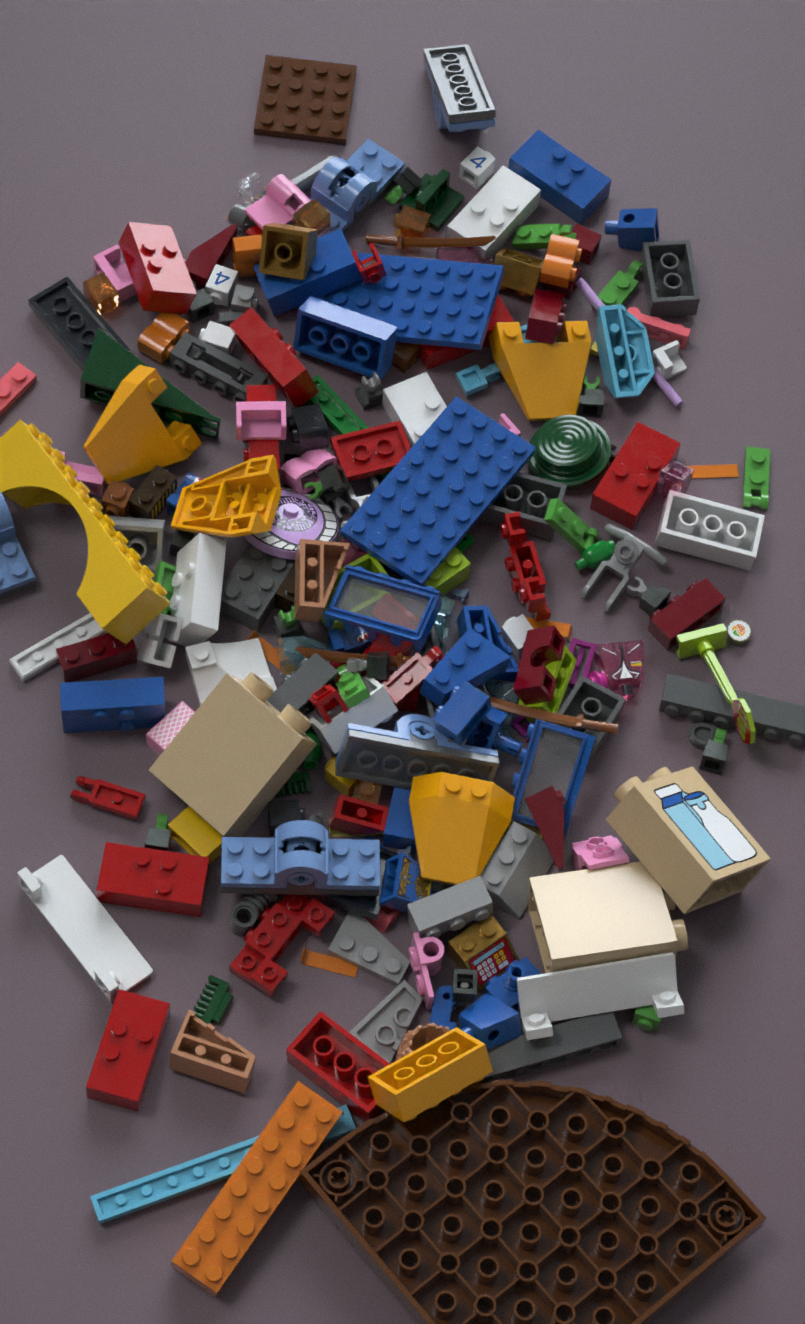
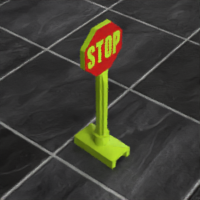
[676,623,756,744]

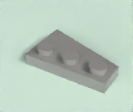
[328,911,410,987]
[349,980,423,1063]

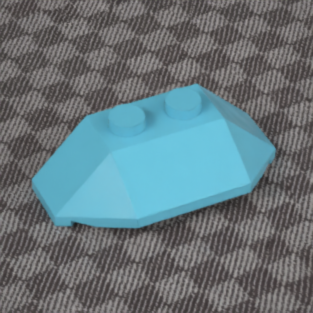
[596,304,655,399]

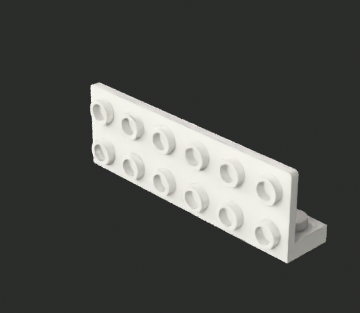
[17,855,153,1003]
[517,952,684,1040]

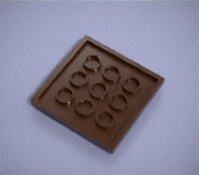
[254,55,357,145]

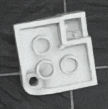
[185,638,277,705]

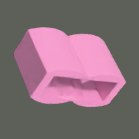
[280,448,338,494]

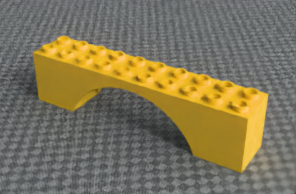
[0,419,171,644]

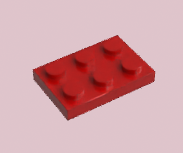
[330,420,411,482]

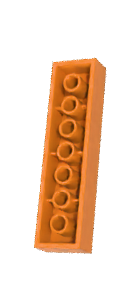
[170,1081,343,1297]

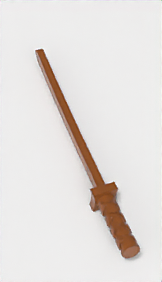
[366,234,496,249]
[295,646,437,670]
[487,695,619,734]

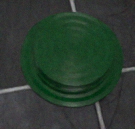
[528,415,612,488]

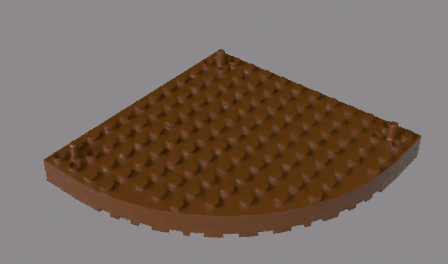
[299,1080,766,1324]

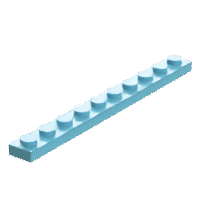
[90,1104,356,1224]

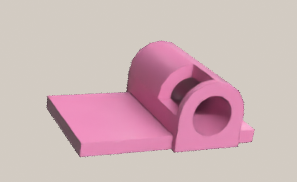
[244,174,315,230]
[571,835,630,871]
[408,932,444,1011]

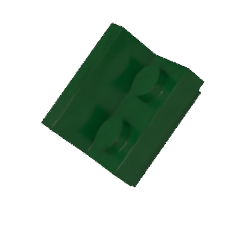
[399,169,464,232]

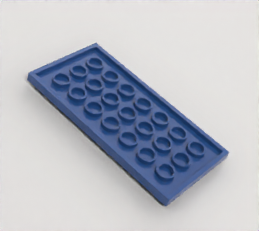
[318,252,505,350]
[340,396,536,586]

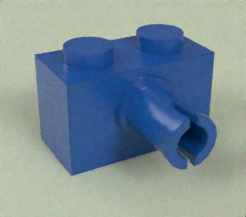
[433,681,492,746]
[465,707,523,758]
[484,957,541,1011]

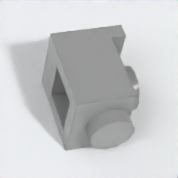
[231,284,259,314]

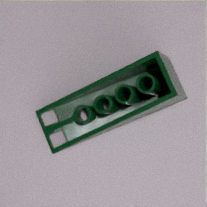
[80,328,221,439]

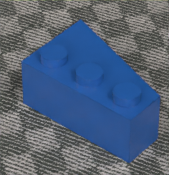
[456,605,518,687]
[420,628,511,707]

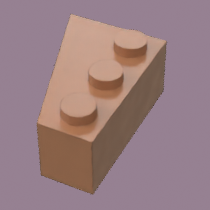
[294,539,350,622]
[169,1009,256,1094]

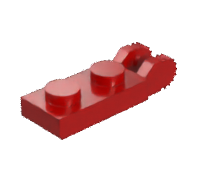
[70,776,146,820]

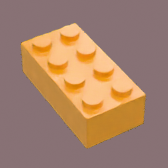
[368,1027,493,1122]

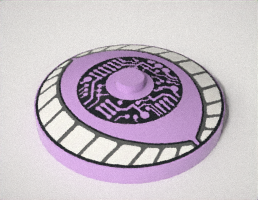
[244,487,338,560]

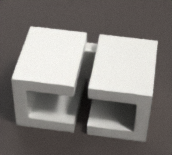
[137,613,183,668]

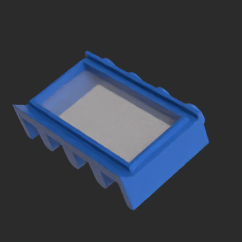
[323,565,442,654]
[511,719,596,836]

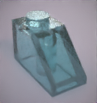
[426,596,455,638]
[277,636,329,674]

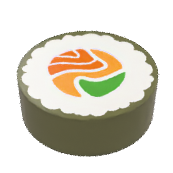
[726,619,752,646]

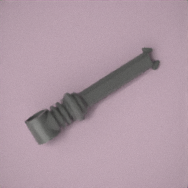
[228,155,337,233]
[228,810,325,936]

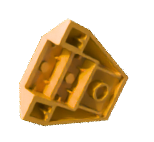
[171,455,281,538]
[409,772,515,885]

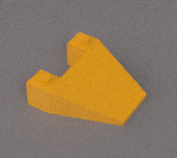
[489,321,592,421]
[83,365,202,485]

